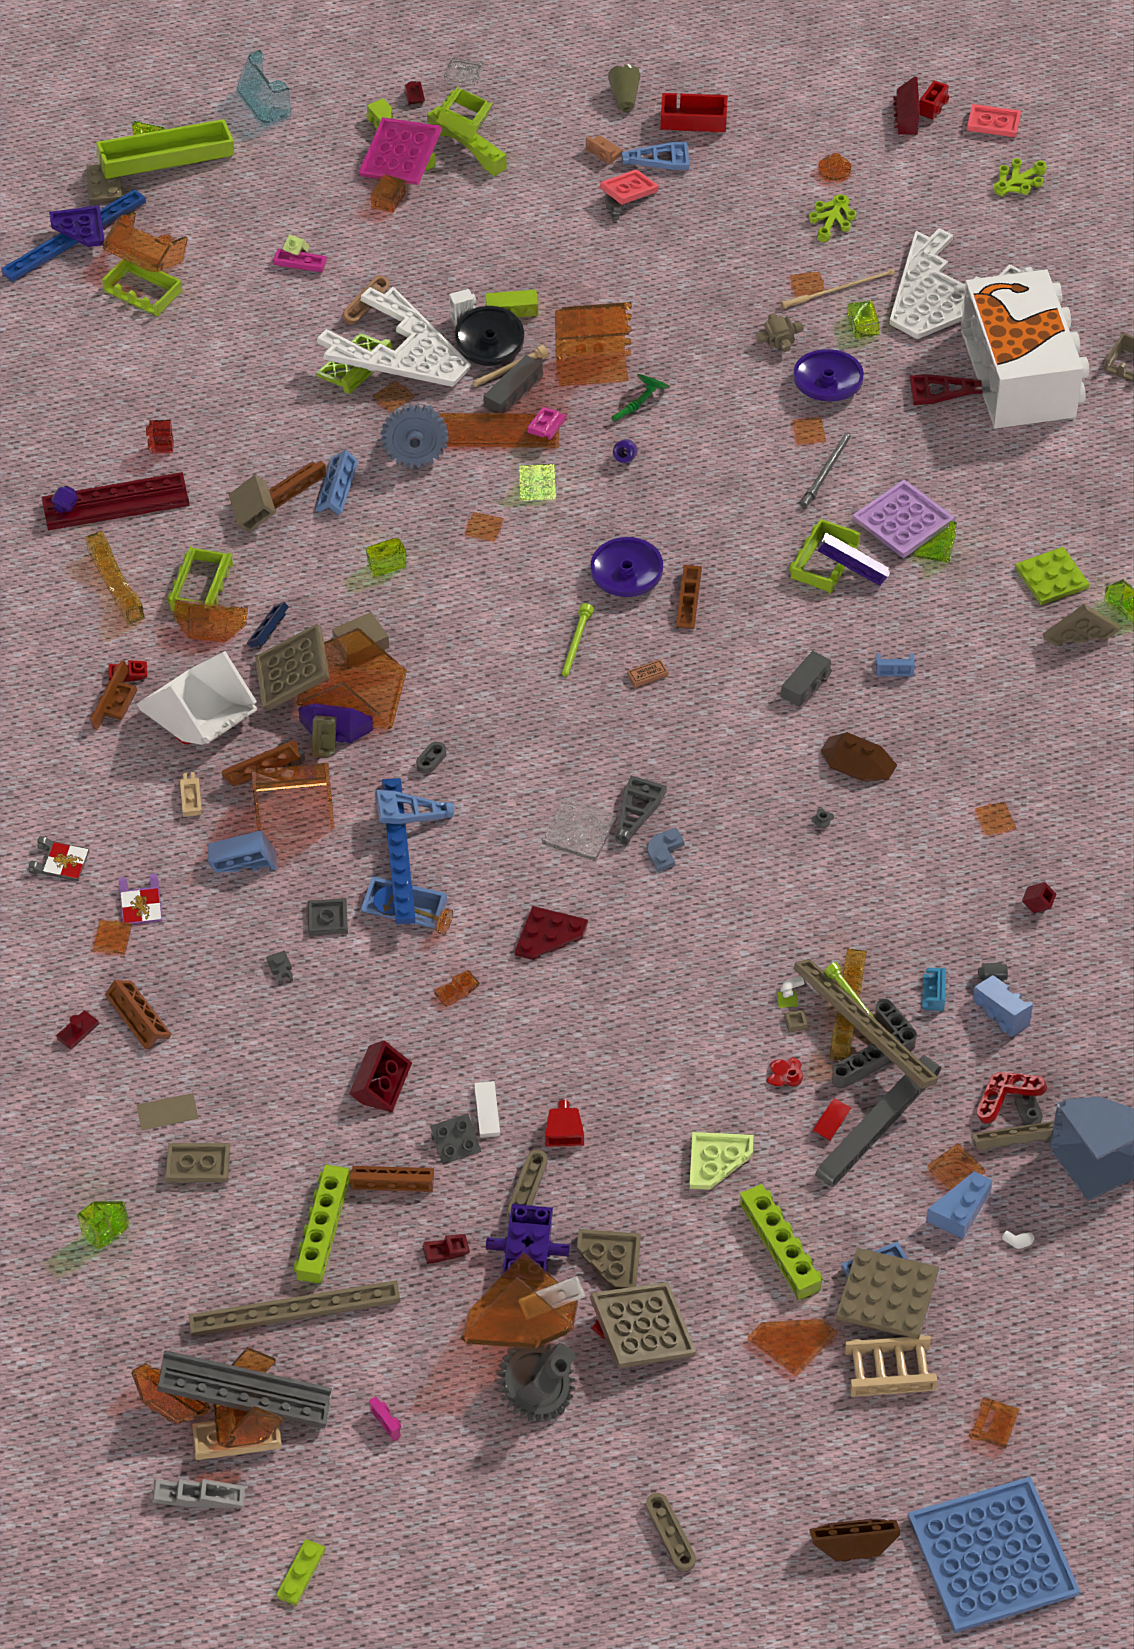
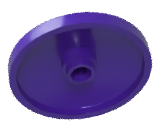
[793,349,864,401]
[590,537,663,597]

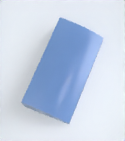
[361,876,448,929]

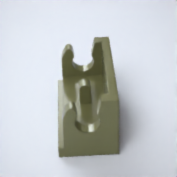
[311,715,337,757]

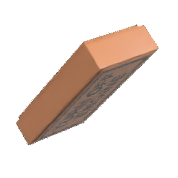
[627,659,669,688]

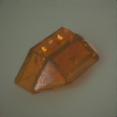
[174,599,248,643]
[131,1363,211,1424]

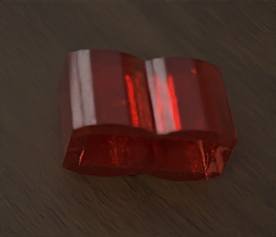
[146,420,174,453]

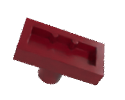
[56,1010,99,1050]

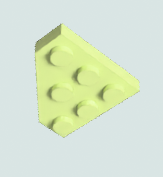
[690,1132,754,1190]

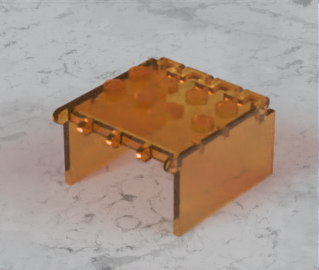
[555,302,632,387]

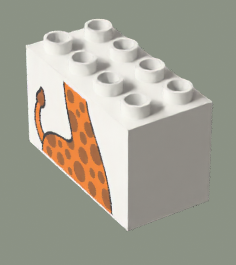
[961,269,1089,429]

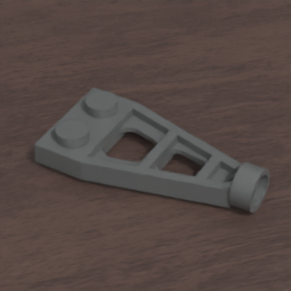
[615,776,667,845]

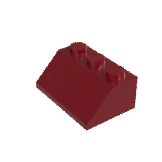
[893,77,920,135]
[349,1040,412,1112]

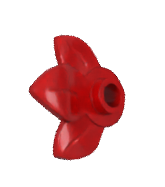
[766,1057,803,1087]

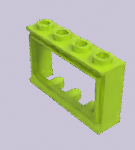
[436,86,493,139]
[102,255,183,317]
[789,519,860,594]
[168,546,234,618]

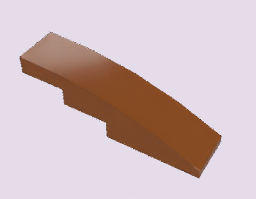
[676,565,702,629]

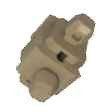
[755,313,804,352]

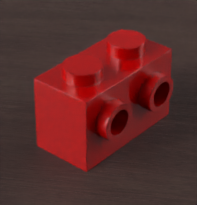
[919,80,949,120]

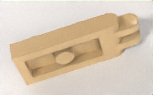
[180,772,202,817]

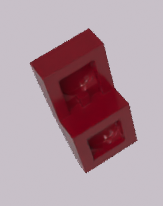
[422,1234,470,1264]

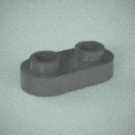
[416,742,446,773]
[1015,1094,1043,1125]

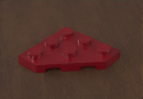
[515,906,588,960]

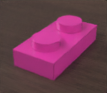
[369,1396,402,1441]

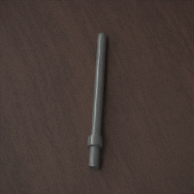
[801,433,851,508]

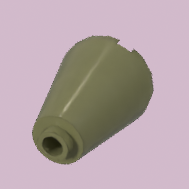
[608,64,641,112]

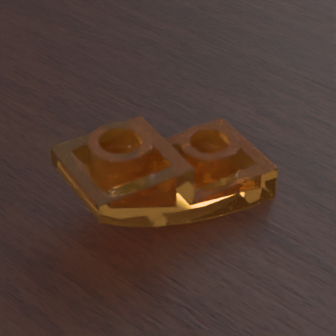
[434,970,480,1007]

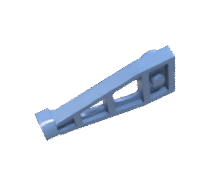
[622,142,690,170]
[375,790,454,824]

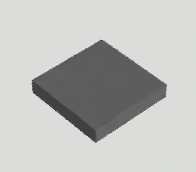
[307,898,348,936]

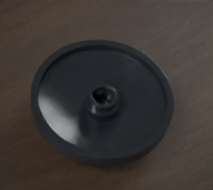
[455,306,524,366]

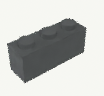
[781,650,832,707]

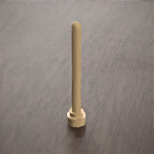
[473,345,549,387]

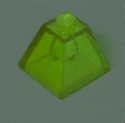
[1104,579,1134,624]

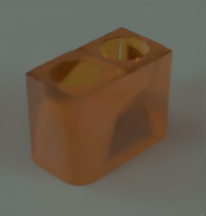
[371,174,406,213]

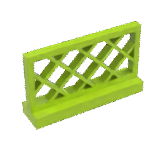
[316,333,393,394]

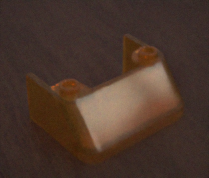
[102,212,188,272]
[213,1347,283,1448]

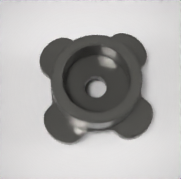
[812,808,834,828]

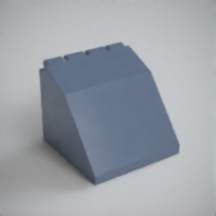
[1050,1097,1134,1201]

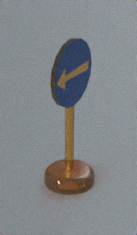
[373,886,454,935]

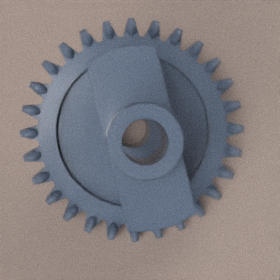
[381,403,448,469]

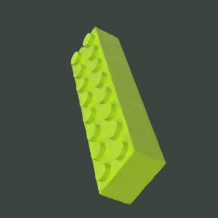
[96,119,234,179]

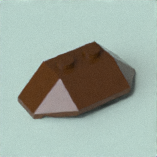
[821,732,897,782]
[809,1519,900,1562]

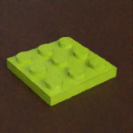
[1015,547,1090,605]

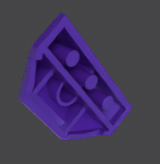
[298,703,374,743]

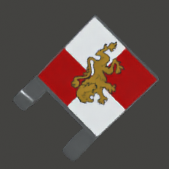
[28,836,89,881]

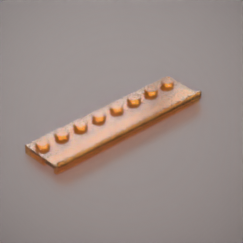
[438,413,560,448]

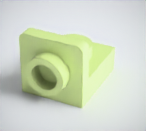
[283,234,310,255]

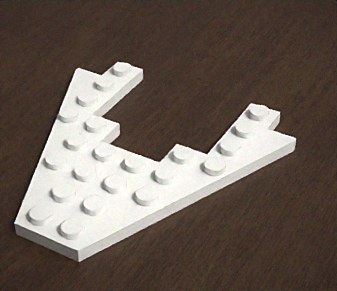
[317,287,471,387]

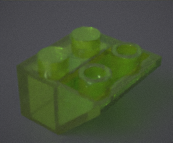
[77,1201,129,1250]

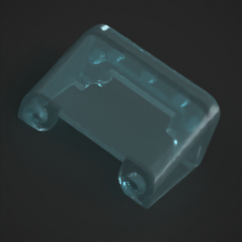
[236,50,292,126]

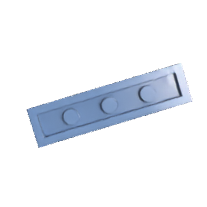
[315,450,358,515]

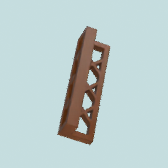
[269,461,326,509]
[222,740,300,786]
[105,980,172,1049]
[350,1166,434,1192]

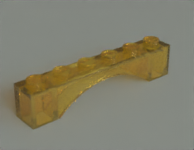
[85,531,145,625]
[829,948,867,1061]

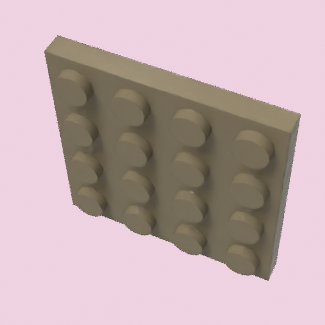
[255,623,330,712]
[836,1248,939,1339]
[590,1282,696,1369]

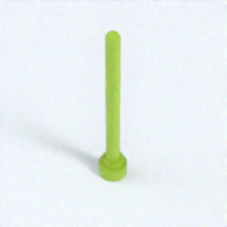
[562,603,594,677]
[824,962,877,1021]

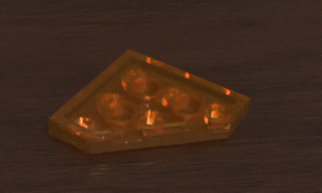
[748,1319,837,1377]

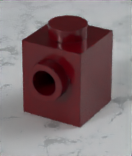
[1022,882,1057,913]

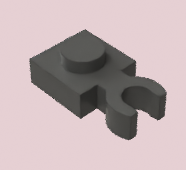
[266,951,293,985]

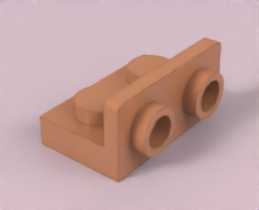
[585,135,623,165]

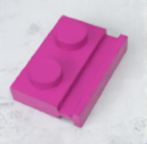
[528,407,566,440]

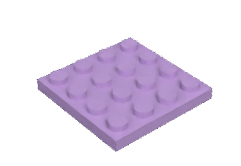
[853,480,955,558]

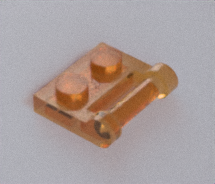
[969,1398,1019,1449]

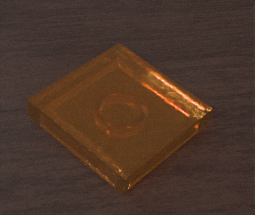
[927,1143,986,1190]

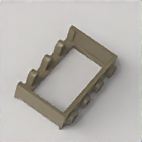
[1104,333,1134,382]

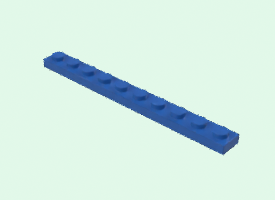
[1,189,146,282]
[382,778,415,924]

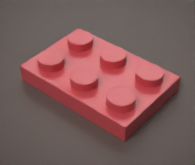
[967,104,1021,138]
[600,169,659,205]

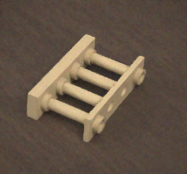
[845,1335,937,1397]

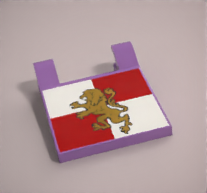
[119,874,162,926]

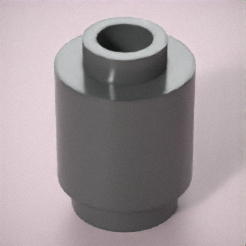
[978,962,1008,982]

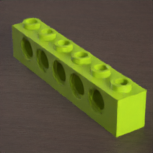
[293,1164,350,1284]
[739,1184,823,1300]

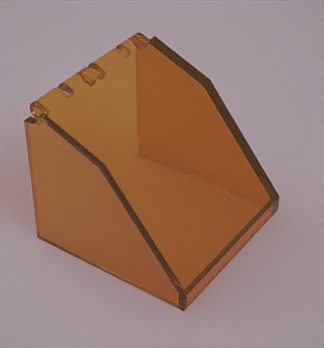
[296,628,407,730]
[252,763,335,831]
[460,1252,578,1349]

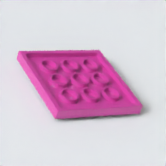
[358,117,442,185]

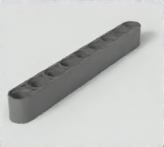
[815,1055,941,1187]

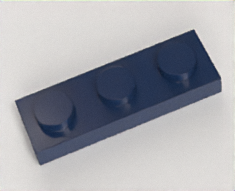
[247,602,289,648]

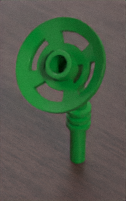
[611,374,670,422]

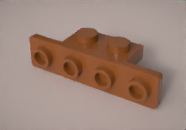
[90,660,137,730]

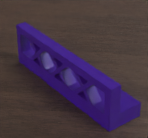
[817,533,890,586]

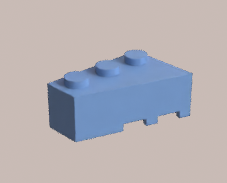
[926,1171,993,1239]

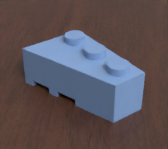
[208,830,277,873]
[973,975,1033,1037]

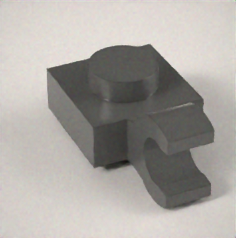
[605,194,624,220]

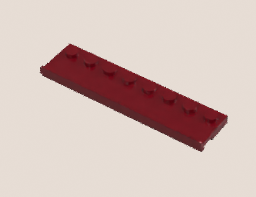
[42,472,190,531]

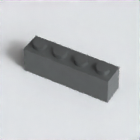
[484,355,544,416]

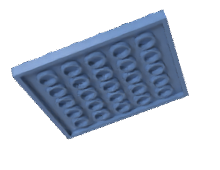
[907,1477,1080,1633]

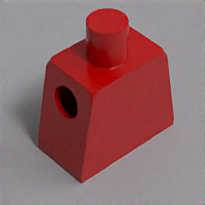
[545,1100,584,1147]

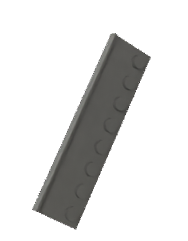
[157,1350,332,1429]

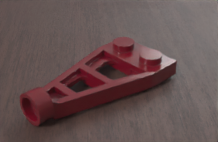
[910,374,982,405]

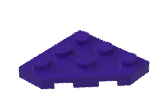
[49,205,105,247]

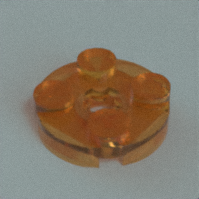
[818,153,852,183]

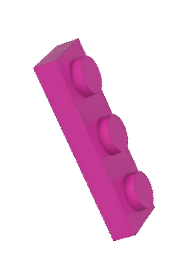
[273,249,327,273]

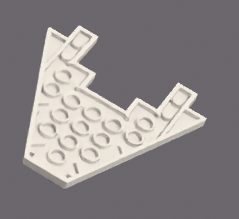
[889,228,1021,339]

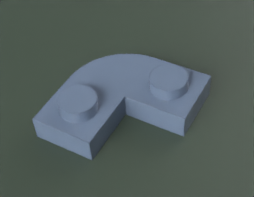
[648,827,684,872]

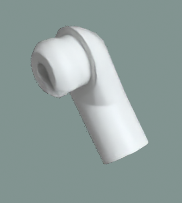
[780,976,804,998]
[1002,1231,1034,1249]

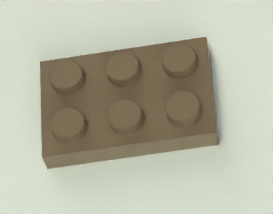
[87,164,122,204]
[166,1143,230,1182]

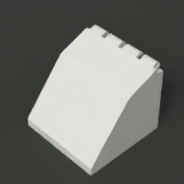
[137,651,257,745]

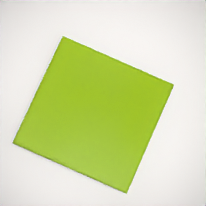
[777,990,798,1008]

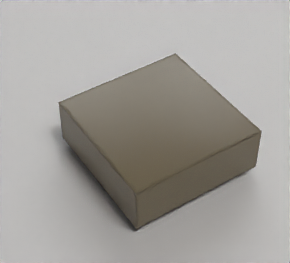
[784,1010,808,1033]

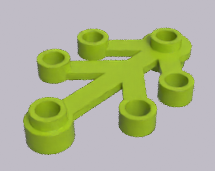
[993,158,1047,196]
[809,194,856,242]

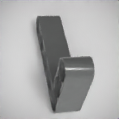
[832,999,917,1088]

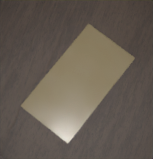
[137,1093,199,1130]

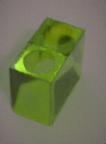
[847,300,880,339]
[366,538,407,578]

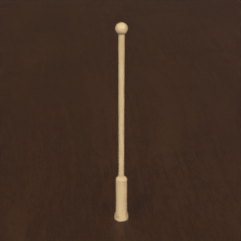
[781,269,895,310]

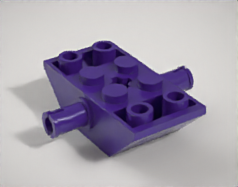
[486,1204,570,1282]

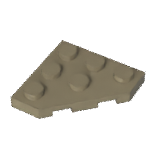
[1042,604,1120,646]
[577,1229,641,1290]

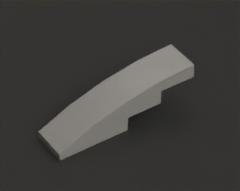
[152,1479,245,1508]

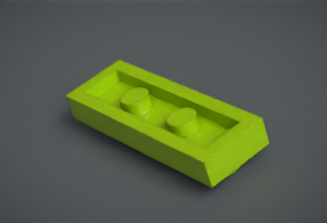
[276,1539,326,1606]

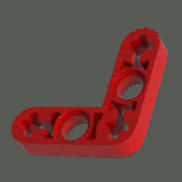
[977,1072,1047,1124]

